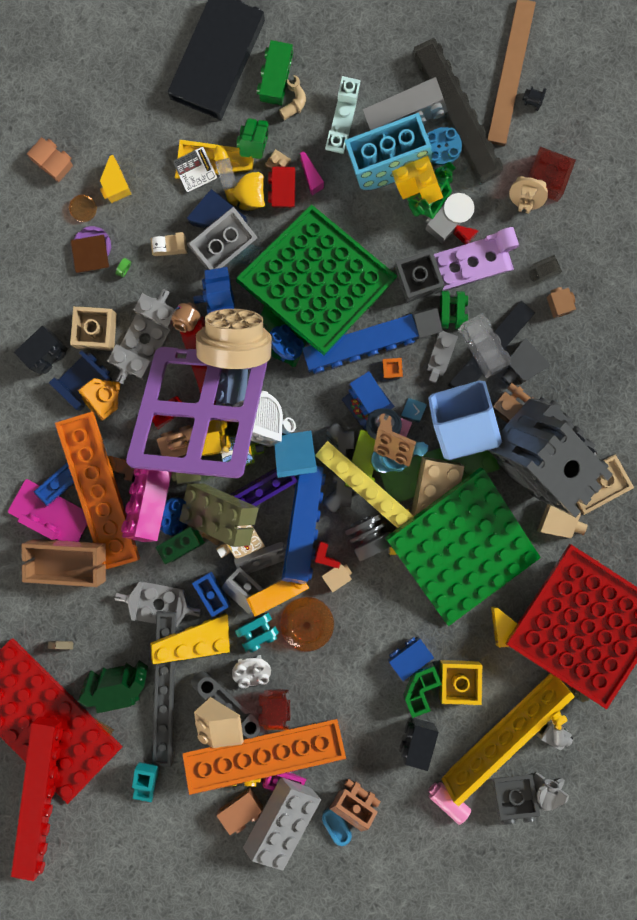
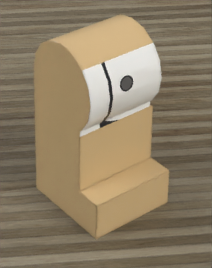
[150,232,188,256]

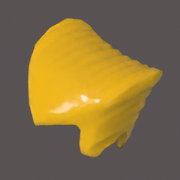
[233,172,265,211]

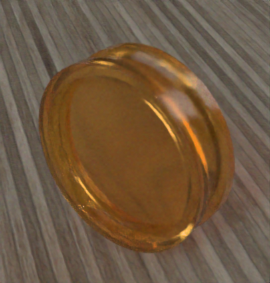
[69,195,97,222]

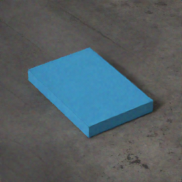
[274,431,317,478]

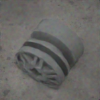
[345,513,391,561]

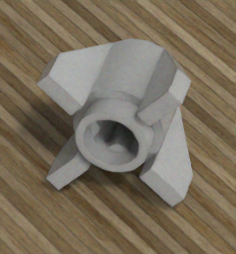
[533,772,569,811]

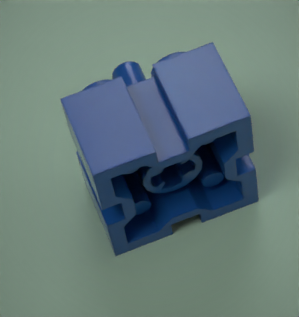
[193,267,235,314]

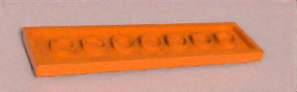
[55,412,140,569]
[182,719,346,795]

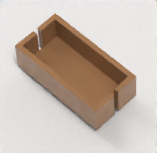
[22,539,106,587]

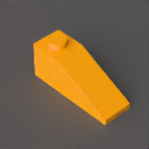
[246,579,309,617]

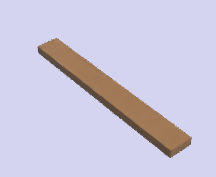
[487,0,536,146]

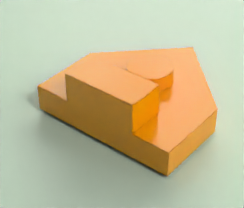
[78,378,121,421]

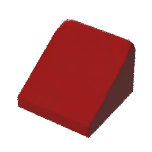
[453,225,478,245]

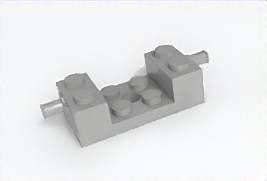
[108,289,176,384]

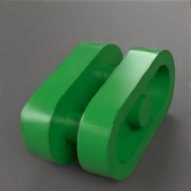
[440,291,468,329]

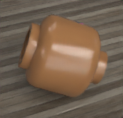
[171,302,200,332]

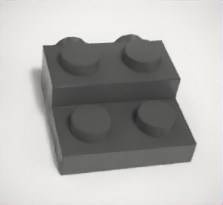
[493,774,540,825]

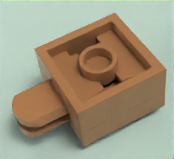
[156,425,193,458]

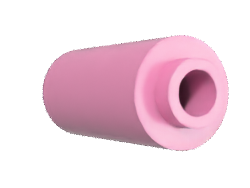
[428,782,471,825]

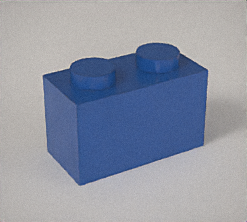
[348,371,390,416]
[192,572,231,617]
[388,636,434,681]

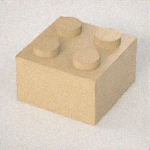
[70,306,117,351]

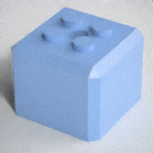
[428,380,502,460]

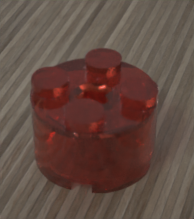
[259,689,290,730]

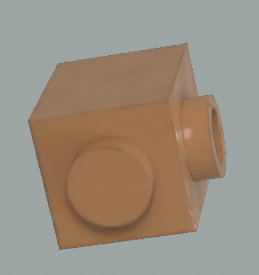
[546,287,576,319]

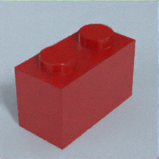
[268,167,296,208]

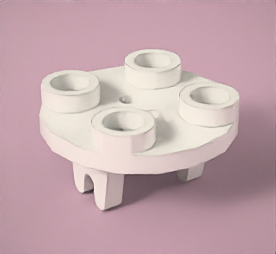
[232,655,271,688]

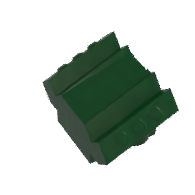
[78,660,148,714]

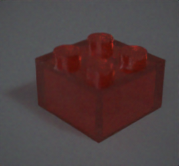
[527,147,576,202]

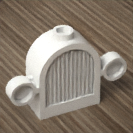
[233,391,296,447]

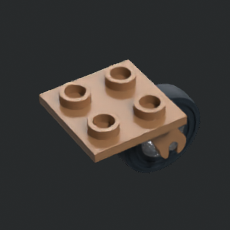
[366,408,416,467]

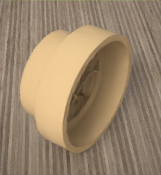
[196,309,272,369]

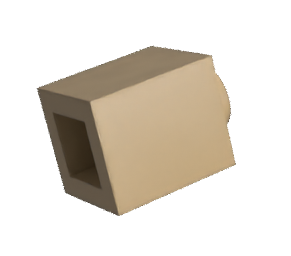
[322,562,352,592]

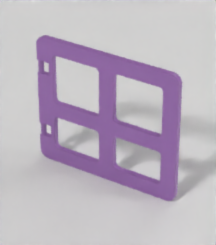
[126,347,267,478]

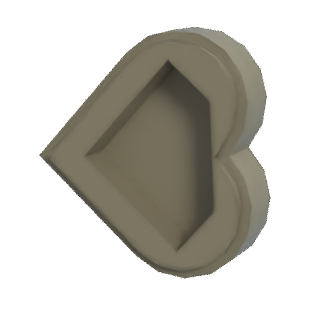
[47,641,74,649]

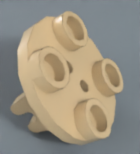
[509,176,548,214]

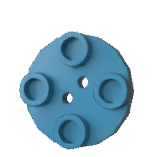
[427,127,462,165]

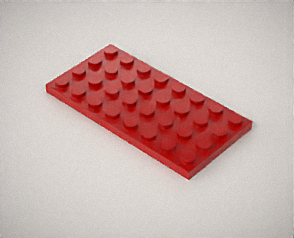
[0,638,123,804]

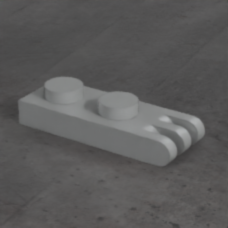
[234,542,286,574]

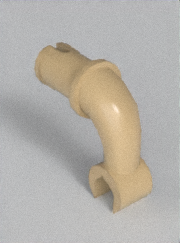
[279,75,306,121]

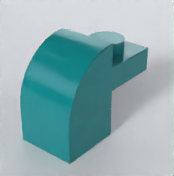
[132,762,159,802]

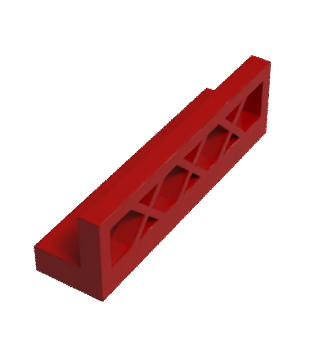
[314,541,340,569]

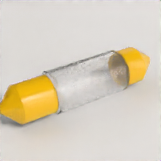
[214,145,239,206]

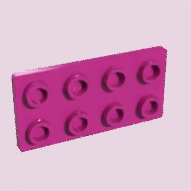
[8,479,88,542]

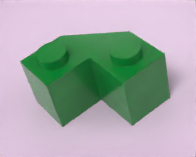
[403,663,442,718]

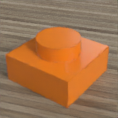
[382,358,403,379]

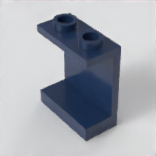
[49,350,112,411]

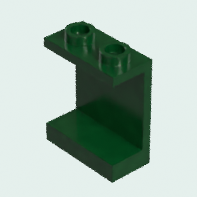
[155,527,205,565]

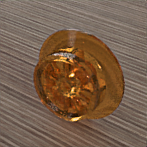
[280,597,334,651]

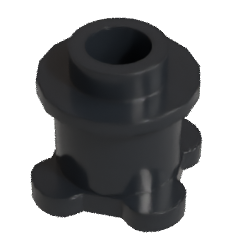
[522,86,547,111]

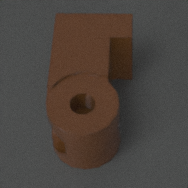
[108,456,135,482]

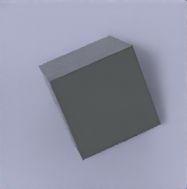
[410,306,443,338]

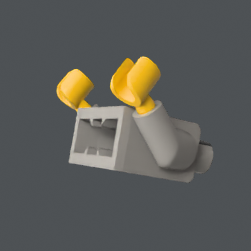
[536,711,573,750]

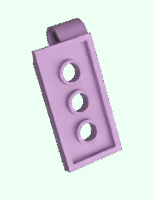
[434,227,519,291]

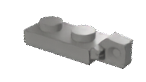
[427,331,458,384]

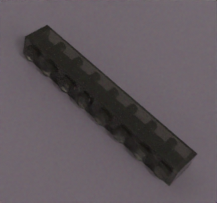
[413,38,503,185]

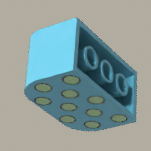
[345,112,432,190]

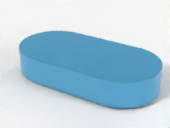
[322,808,352,846]

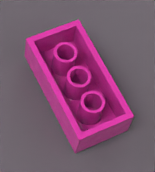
[121,468,172,542]

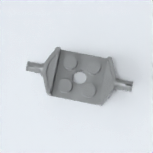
[115,581,201,628]

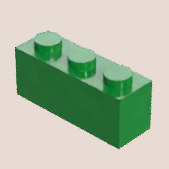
[257,40,293,106]

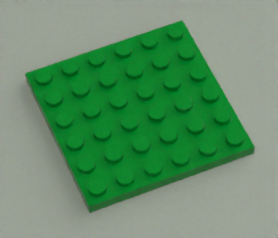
[236,204,398,356]
[385,467,541,626]

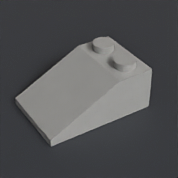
[187,207,257,270]

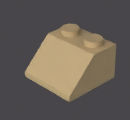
[194,697,244,748]

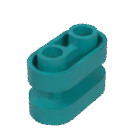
[234,612,279,653]

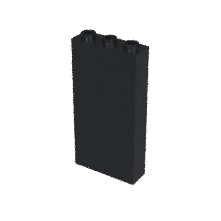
[168,0,265,120]

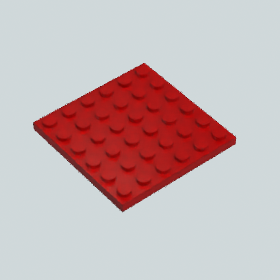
[505,544,637,709]

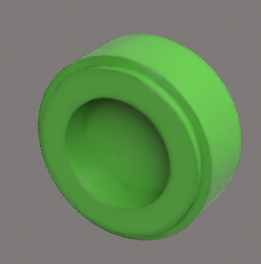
[116,258,131,278]

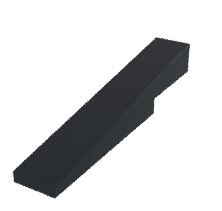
[448,301,535,388]

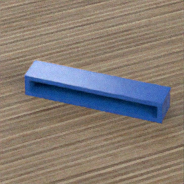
[302,314,419,374]
[281,466,326,584]

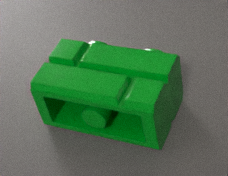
[237,118,269,159]

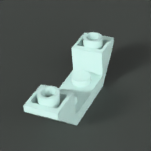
[325,76,361,154]

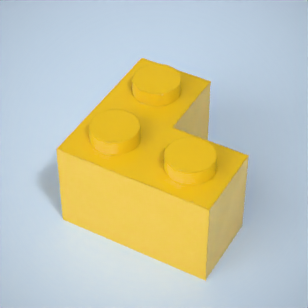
[392,155,443,204]
[202,420,231,456]

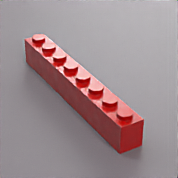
[11,717,63,881]

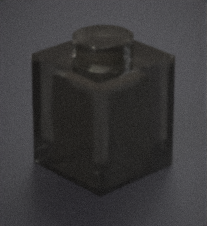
[529,255,562,285]

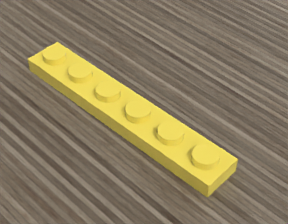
[315,441,414,528]

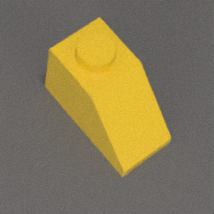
[100,155,132,203]
[491,606,517,648]

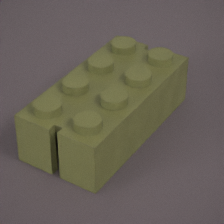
[179,483,258,547]

